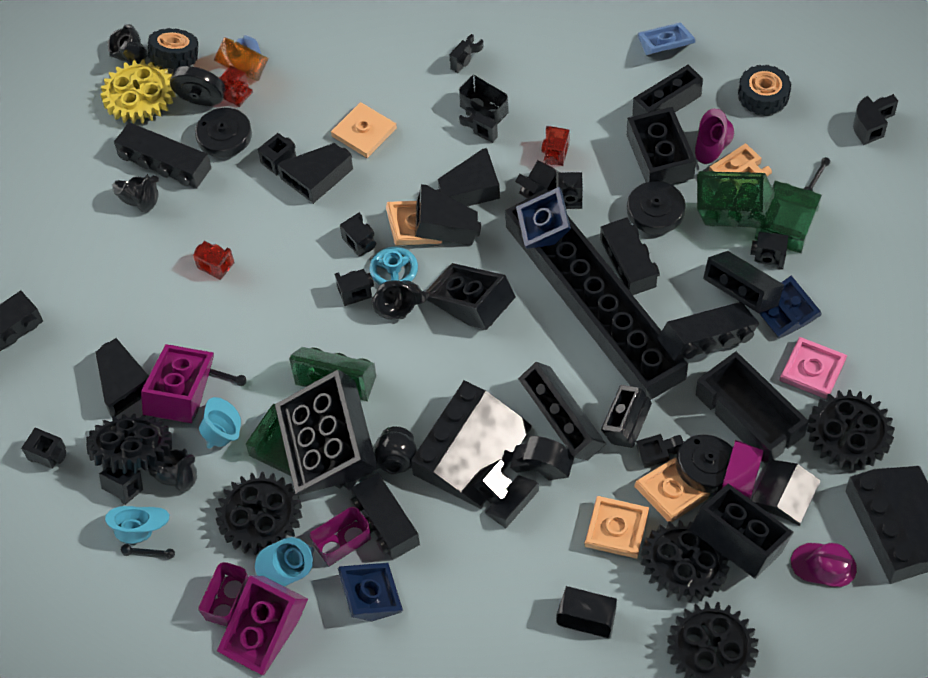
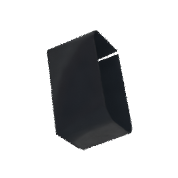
[459,75,509,125]
[556,586,617,639]

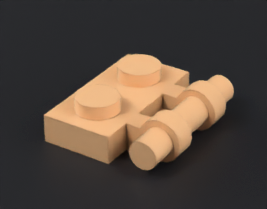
[709,143,772,198]

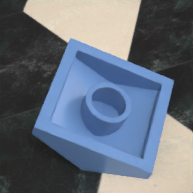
[638,22,696,55]

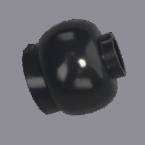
[373,426,417,474]

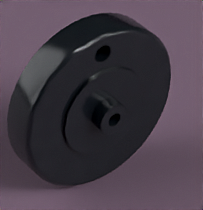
[170,66,226,106]
[195,107,252,158]
[627,181,686,234]
[676,434,733,493]

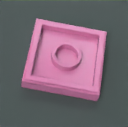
[780,337,847,399]

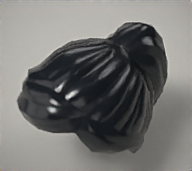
[108,24,147,64]
[112,174,159,212]
[372,280,430,319]
[147,448,197,491]

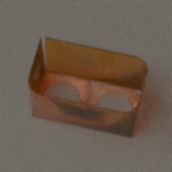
[214,37,269,81]

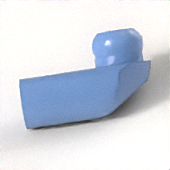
[237,35,263,62]

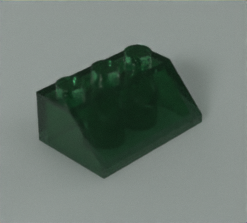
[697,171,781,228]
[289,347,377,401]

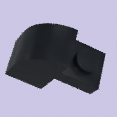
[853,94,898,145]
[515,160,560,198]
[510,436,574,480]

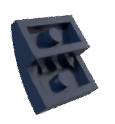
[759,275,822,338]

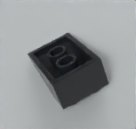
[427,263,516,330]

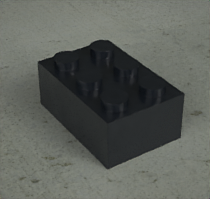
[626,107,696,184]
[689,483,794,579]

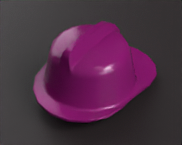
[695,108,734,164]
[791,543,857,587]

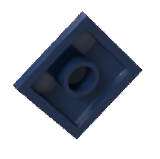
[516,187,571,249]
[338,562,403,622]

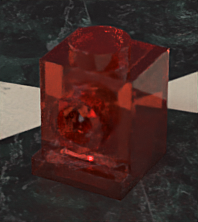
[220,65,253,107]
[541,126,570,166]
[193,241,235,280]

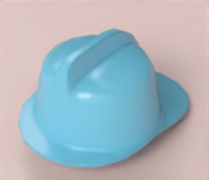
[199,397,241,449]
[105,506,170,544]
[255,537,314,586]

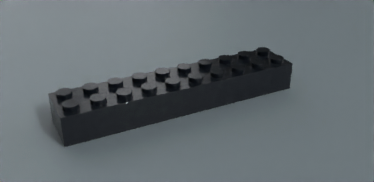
[505,189,688,400]

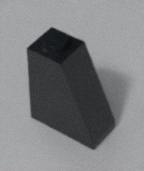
[278,143,353,204]
[436,148,500,206]
[415,184,481,245]
[95,338,149,417]

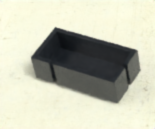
[695,351,809,465]

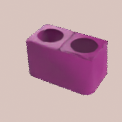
[722,440,764,499]
[309,507,371,567]
[198,562,249,627]

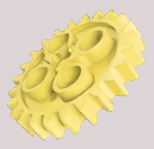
[100,59,176,124]

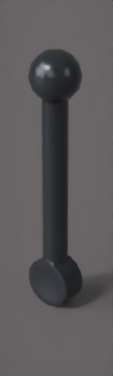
[803,157,830,197]
[209,369,247,386]
[121,544,175,559]

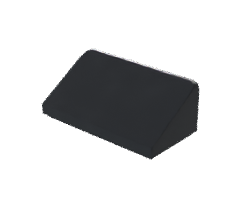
[485,475,539,528]

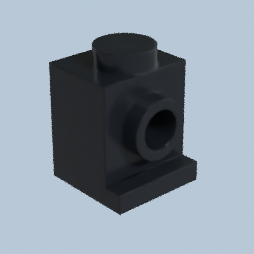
[258,133,296,176]
[558,172,583,209]
[340,212,376,257]
[750,231,789,269]
[334,269,374,306]
[21,427,66,469]
[99,467,143,505]

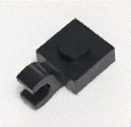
[449,34,484,73]
[459,107,498,143]
[636,434,684,468]

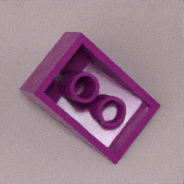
[141,344,214,424]
[217,575,308,675]

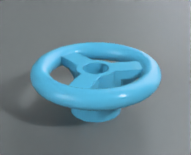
[370,247,418,285]

